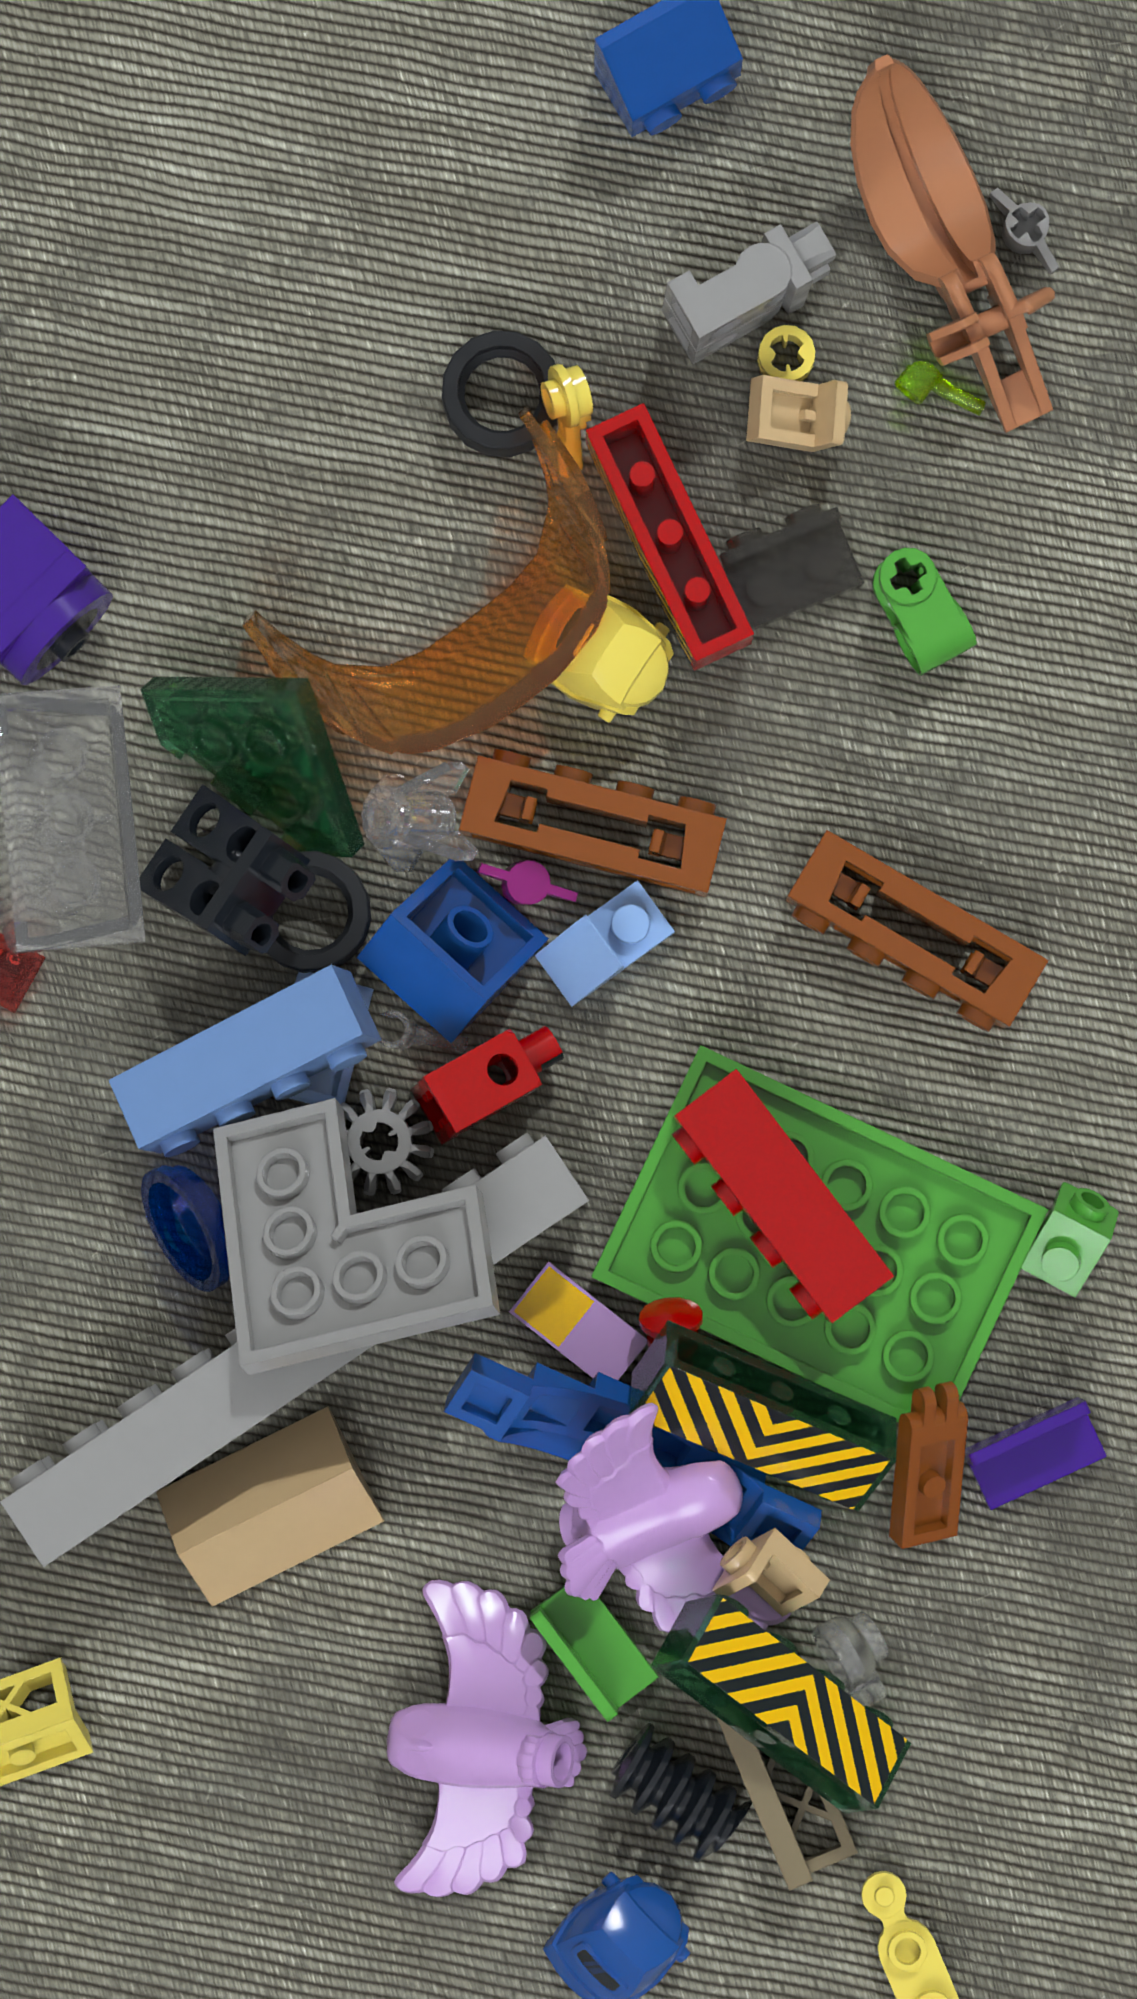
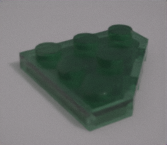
[140,677,365,858]

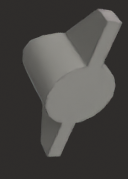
[989,187,1059,275]

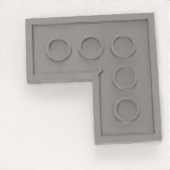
[213,1098,500,1375]

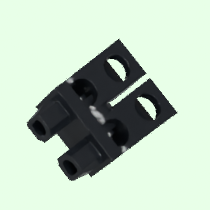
[134,784,316,956]

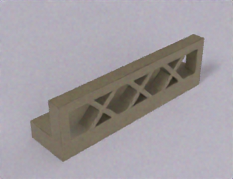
[687,1639,858,1891]

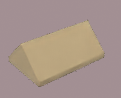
[156,1406,385,1607]

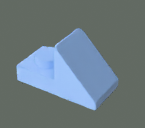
[535,880,675,1007]

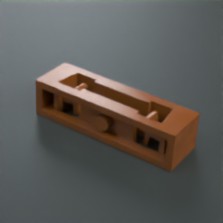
[459,749,727,897]
[785,830,1049,1032]

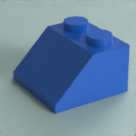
[594,0,743,137]
[357,854,549,1043]

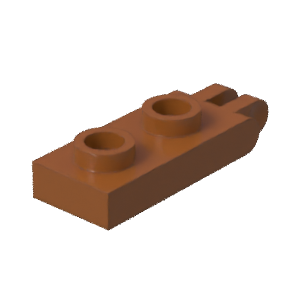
[889,1381,968,1549]

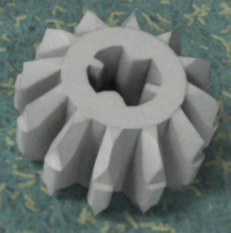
[340,1088,435,1196]

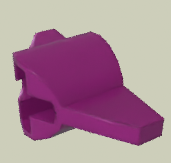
[477,860,578,905]

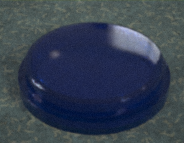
[141,1165,229,1292]

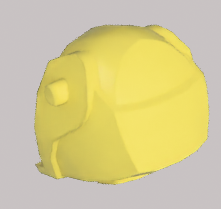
[527,585,674,723]

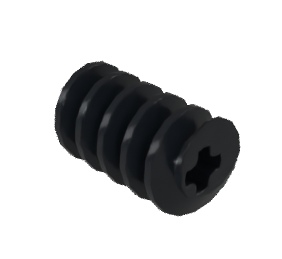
[610,1722,752,1863]

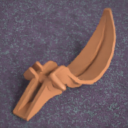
[850,54,1055,433]

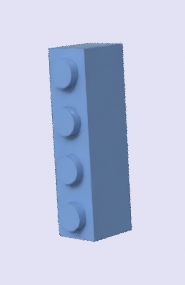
[108,964,382,1157]

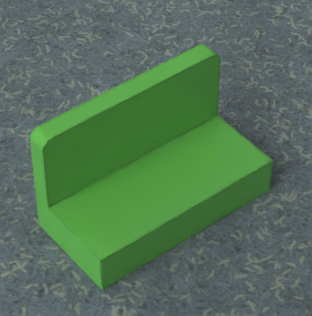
[530,1585,659,1722]

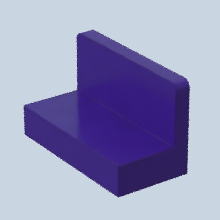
[965,1397,1107,1510]

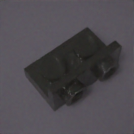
[718,504,864,630]

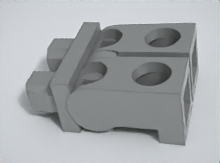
[662,222,836,364]

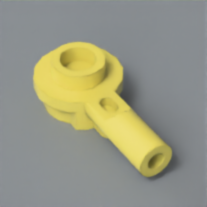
[541,364,593,476]

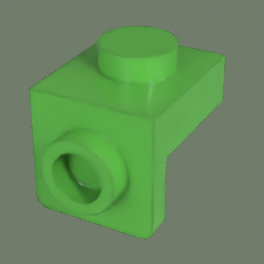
[1021,1182,1119,1298]

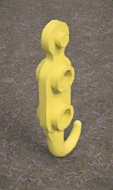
[861,1871,959,1999]

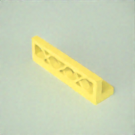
[0,1658,94,1786]

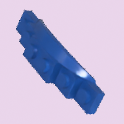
[444,1353,822,1551]

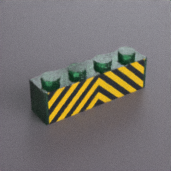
[629,1320,896,1512]
[651,1594,911,1814]

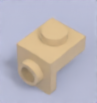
[746,375,851,452]
[712,1528,830,1617]

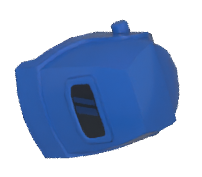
[543,1872,690,1999]

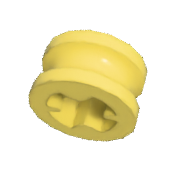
[757,325,815,381]

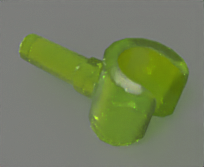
[894,361,986,416]

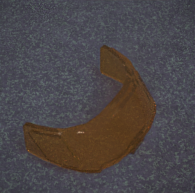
[242,406,610,755]

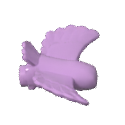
[556,1403,791,1640]
[387,1580,587,1897]

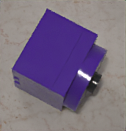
[0,494,113,685]

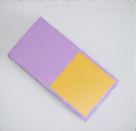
[509,1261,647,1380]

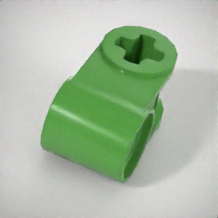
[872,547,977,676]

